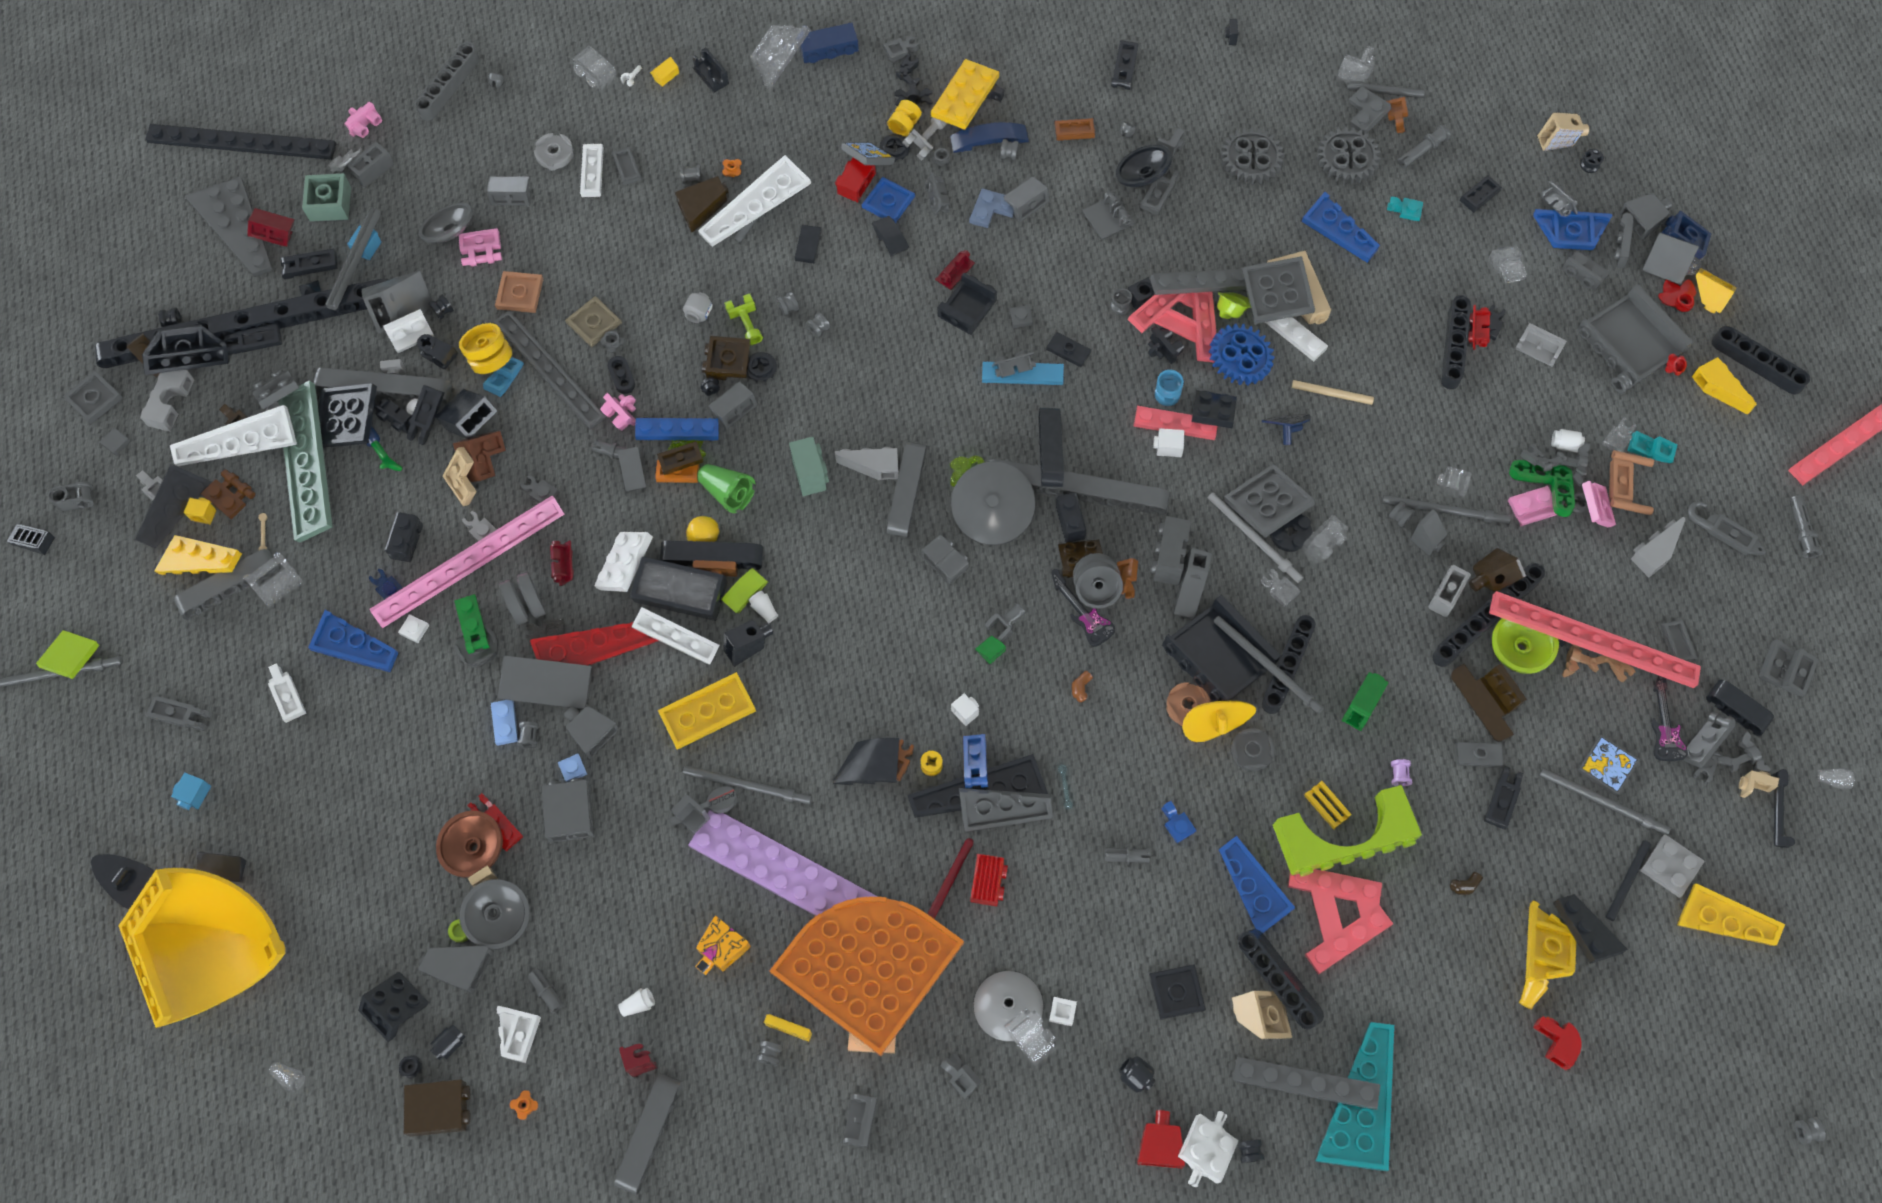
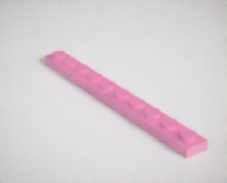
[370,496,564,628]

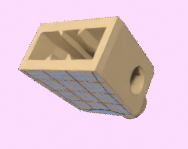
[1537,113,1589,151]

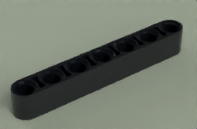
[1432,563,1545,667]

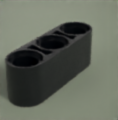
[1706,679,1774,736]

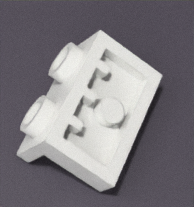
[383,309,434,353]

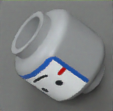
[683,292,712,323]

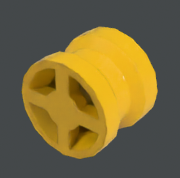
[921,751,943,776]

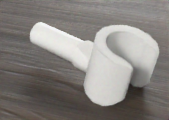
[621,65,642,87]

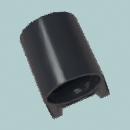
[417,334,458,370]

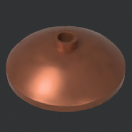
[436,811,503,878]

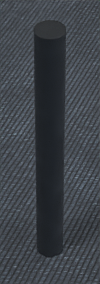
[1605,841,1651,921]

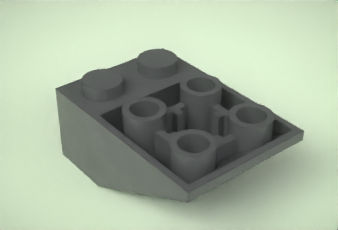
[362,270,433,334]

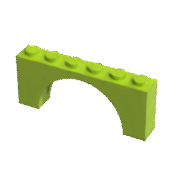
[1273,785,1422,877]

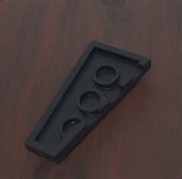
[134,464,211,548]

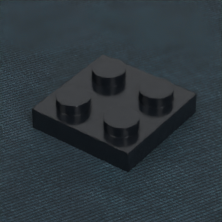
[1191,390,1237,429]

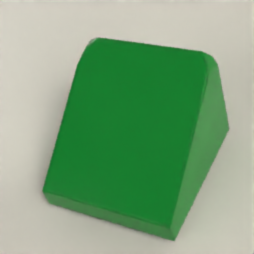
[975,635,1006,664]

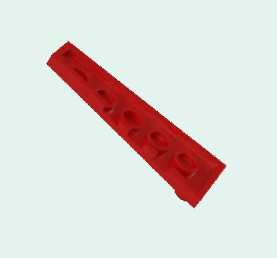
[530,622,659,666]

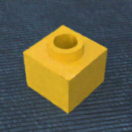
[184,498,217,525]

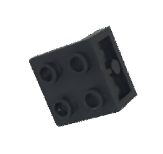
[358,972,428,1042]

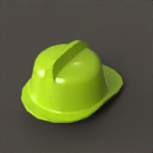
[1217,292,1250,319]

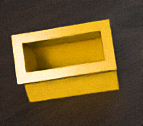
[650,57,679,87]

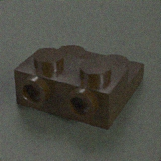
[702,336,751,381]

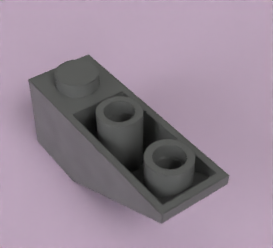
[1173,548,1212,620]

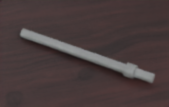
[1208,492,1304,583]

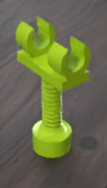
[724,293,763,345]

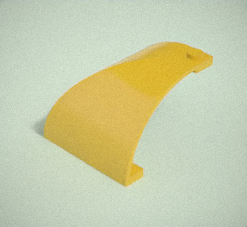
[119,868,286,1028]

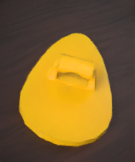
[1182,701,1256,742]

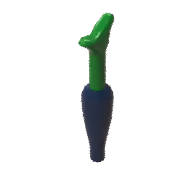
[366,426,403,471]

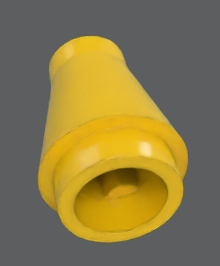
[1519,980,1549,1010]

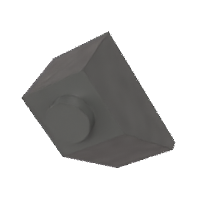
[1410,509,1448,556]

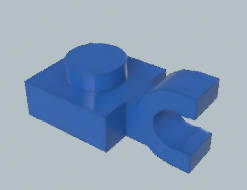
[1161,801,1196,843]

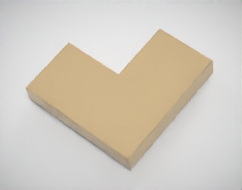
[443,447,477,506]

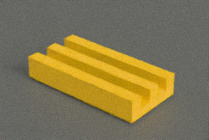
[1304,781,1352,830]
[764,1014,812,1042]

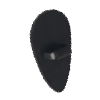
[91,854,155,909]

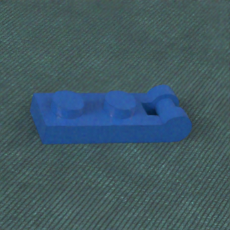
[963,734,988,789]

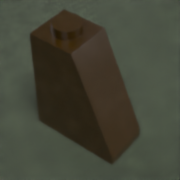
[675,176,729,232]

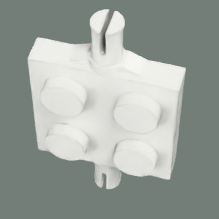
[1178,1111,1238,1187]

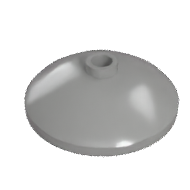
[974,971,1043,1042]

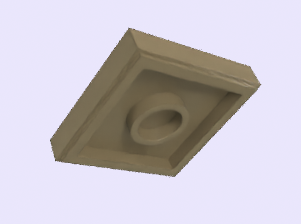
[565,296,622,347]

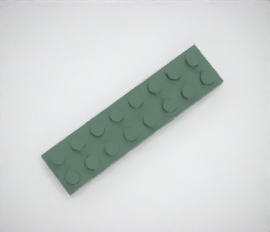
[278,381,333,543]

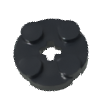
[1270,514,1312,552]

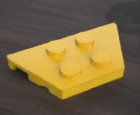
[1526,901,1576,982]

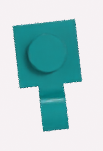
[1387,197,1423,221]

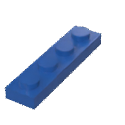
[635,418,719,440]

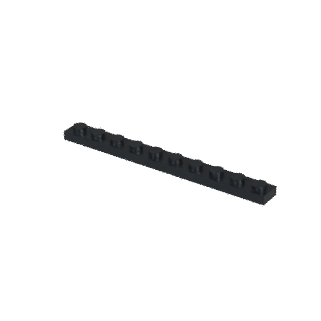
[145,124,337,160]

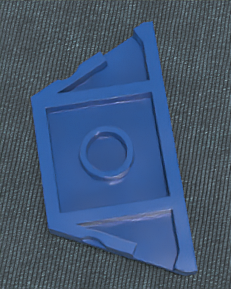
[1533,209,1612,250]

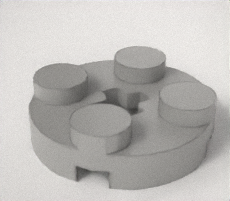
[534,133,574,171]

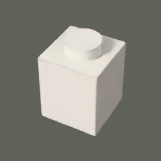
[1153,428,1184,457]

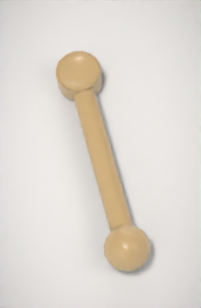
[258,513,268,550]

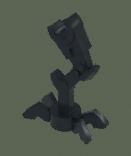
[894,54,933,106]

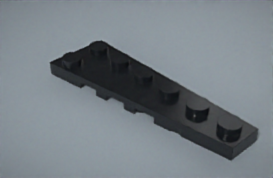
[907,754,1048,818]

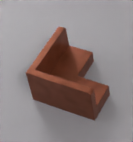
[453,431,506,482]

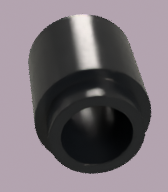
[430,1024,466,1060]

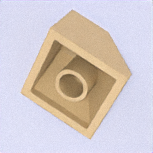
[1232,991,1292,1039]

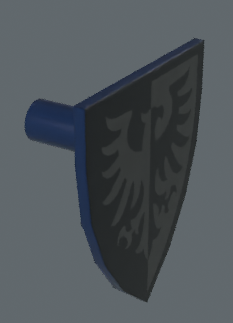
[1262,414,1311,445]

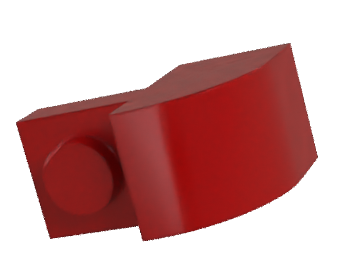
[1533,1016,1582,1070]

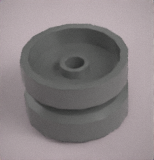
[1073,553,1123,609]
[499,571,546,626]

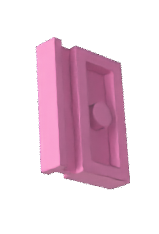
[1582,481,1616,528]
[1508,486,1557,526]

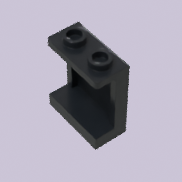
[937,273,997,335]

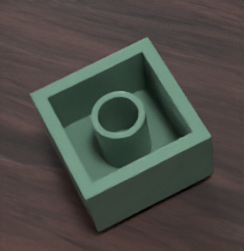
[302,173,351,222]
[789,437,829,496]

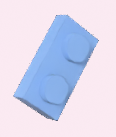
[491,700,519,746]

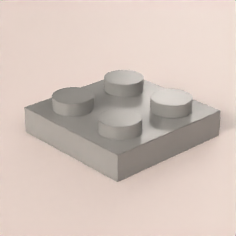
[1640,834,1705,898]

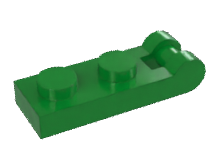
[454,594,490,654]

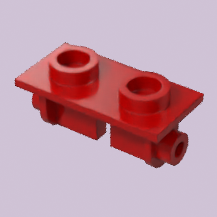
[1469,305,1491,350]

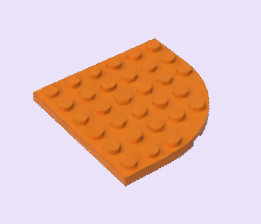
[769,897,964,1056]

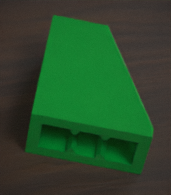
[1341,672,1389,731]

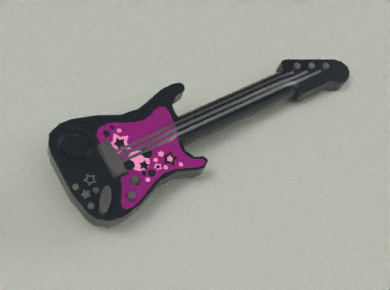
[1051,569,1115,647]
[1651,675,1688,761]

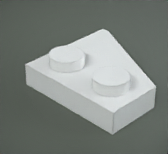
[497,1006,541,1063]

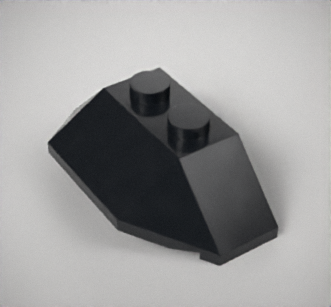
[142,325,228,375]

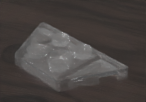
[750,25,811,90]

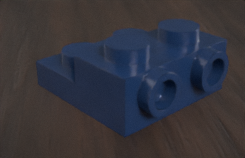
[1662,210,1712,260]

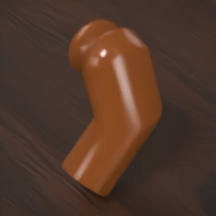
[1072,671,1093,702]

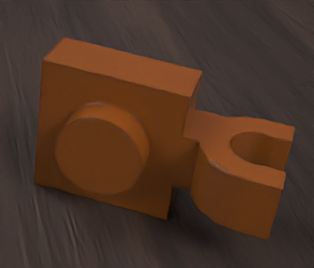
[1386,97,1408,133]
[1117,558,1138,599]

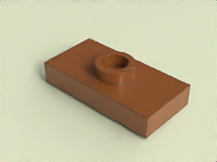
[1055,118,1095,141]
[693,560,738,578]

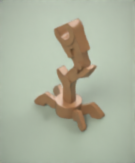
[1562,643,1636,682]

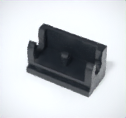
[693,47,729,93]

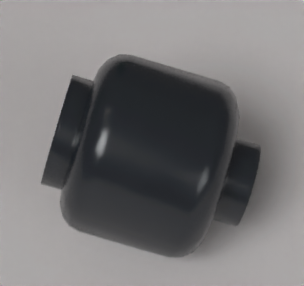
[1119,1056,1155,1093]

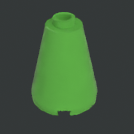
[698,464,755,514]

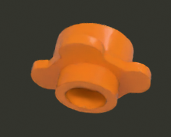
[722,159,742,177]
[510,1090,538,1120]

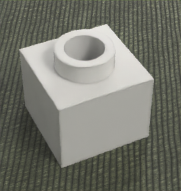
[951,693,979,726]

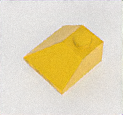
[1696,268,1737,314]

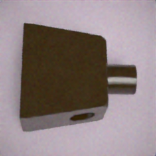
[1469,548,1526,592]

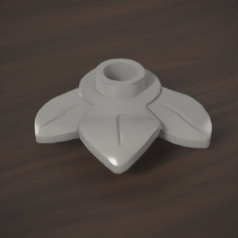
[328,147,362,173]

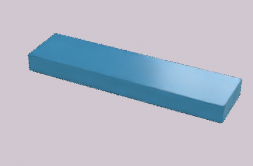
[982,362,1064,385]

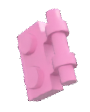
[459,228,502,267]

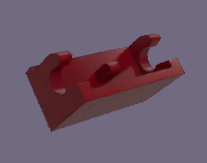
[247,208,295,247]
[619,1044,657,1077]

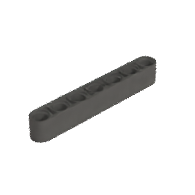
[313,368,453,405]

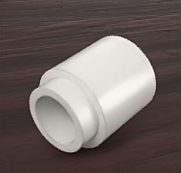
[1551,429,1585,453]

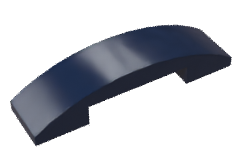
[950,122,1029,153]

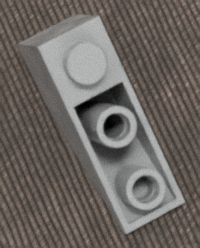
[835,447,899,480]
[1631,517,1685,578]

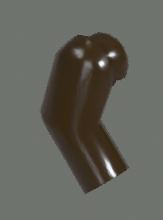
[1450,872,1483,895]

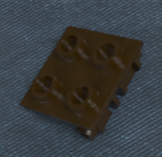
[1058,539,1103,578]

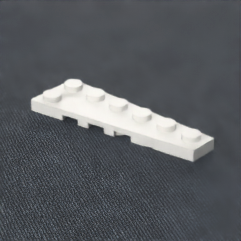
[698,155,811,247]
[170,405,297,466]

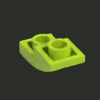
[721,568,768,614]

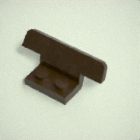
[1451,663,1527,742]

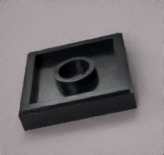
[1149,964,1206,1020]

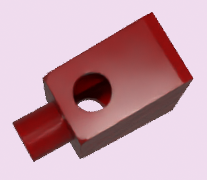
[1137,1110,1185,1169]

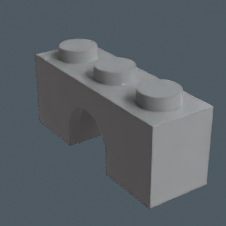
[140,370,194,432]

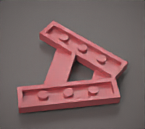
[1127,292,1216,363]
[1288,869,1393,975]

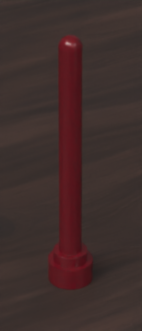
[927,838,974,919]

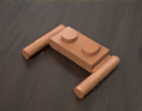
[1609,450,1654,515]

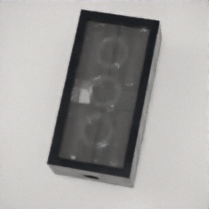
[630,557,728,621]

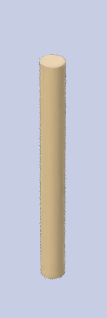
[1291,380,1374,405]

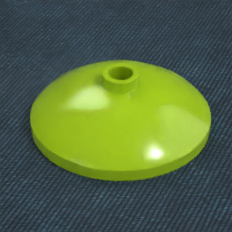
[1492,618,1559,674]

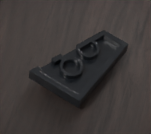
[1553,894,1628,964]

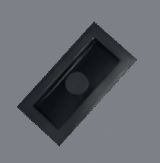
[197,852,247,882]

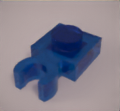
[369,569,403,600]

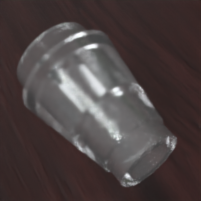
[1817,768,1855,790]
[269,1061,305,1092]

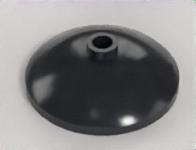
[1116,145,1172,187]

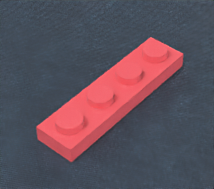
[1134,406,1217,440]

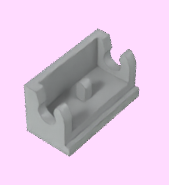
[1515,323,1567,367]

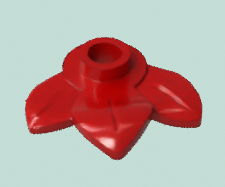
[1658,279,1696,312]

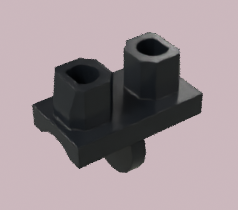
[1148,326,1184,364]

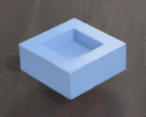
[558,753,587,782]

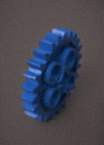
[1209,323,1275,386]

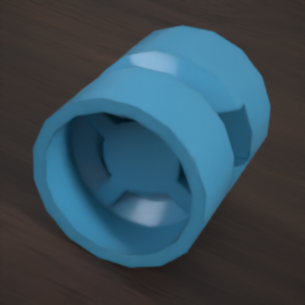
[1155,370,1184,406]

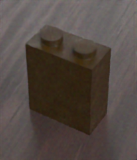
[404,1079,471,1137]

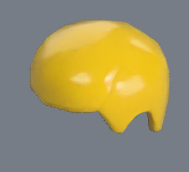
[686,516,719,542]

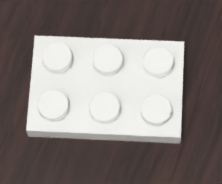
[594,532,653,592]

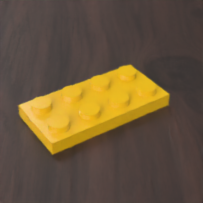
[931,59,999,130]
[658,672,756,750]

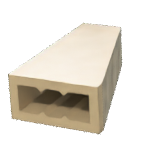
[1267,251,1331,324]

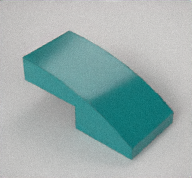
[1627,431,1678,463]

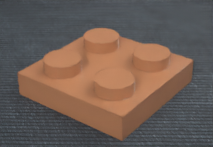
[495,271,543,313]

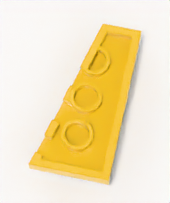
[155,535,242,575]

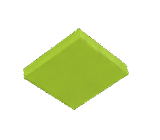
[36,630,100,679]

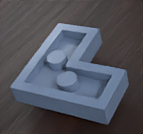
[969,188,1014,228]

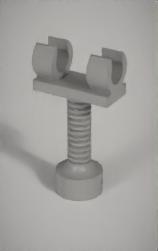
[902,117,947,161]

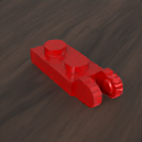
[467,793,523,852]

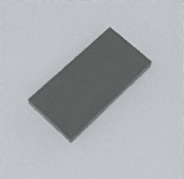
[498,655,592,709]

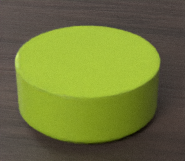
[448,919,468,943]

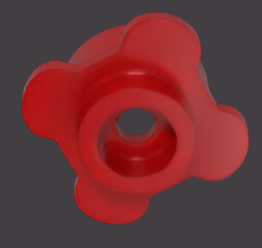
[1665,353,1687,376]

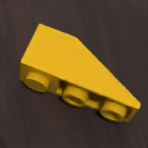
[1692,357,1757,414]

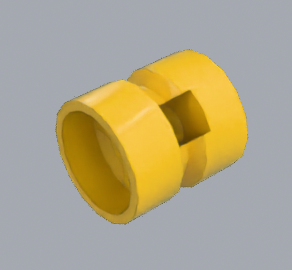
[887,100,922,137]

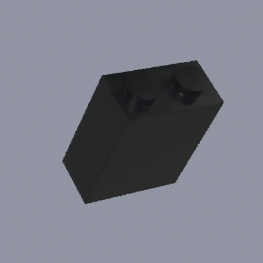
[435,389,497,440]

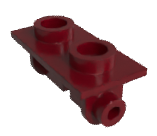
[935,250,975,290]
[550,540,574,586]

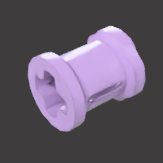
[1391,759,1412,786]

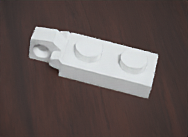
[268,663,306,723]

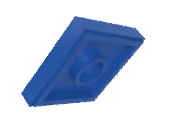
[862,177,915,223]

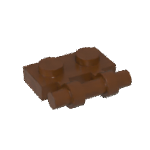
[200,469,256,520]

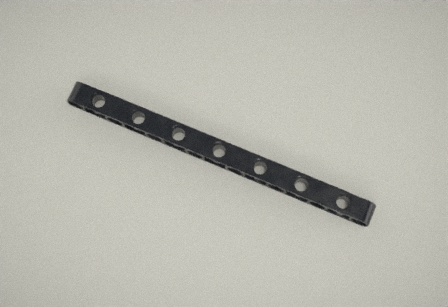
[95,278,389,368]

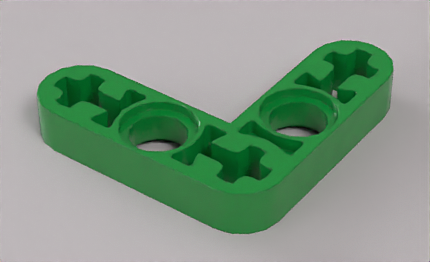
[1509,460,1575,517]

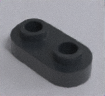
[607,356,635,394]

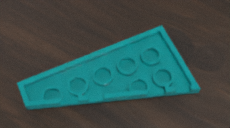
[1314,1022,1394,1171]

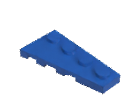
[1302,192,1380,263]
[308,610,398,672]
[1219,836,1295,933]

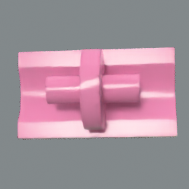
[344,101,382,138]
[600,393,636,431]

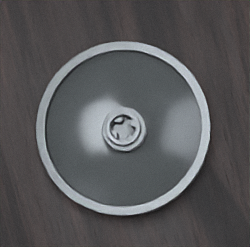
[951,461,1035,545]

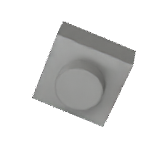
[380,359,406,375]

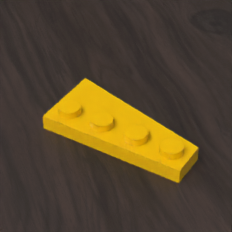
[1677,883,1785,946]

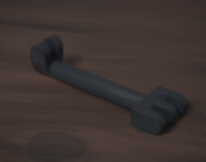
[1771,769,1795,848]

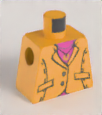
[695,916,751,975]

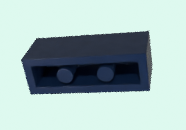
[798,23,859,63]

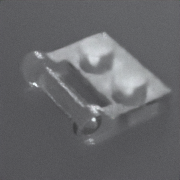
[243,551,304,607]

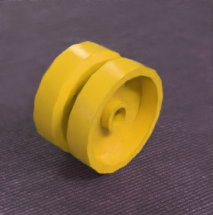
[459,323,512,374]

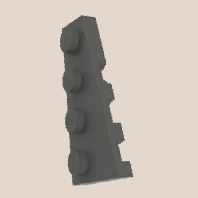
[959,788,1053,832]

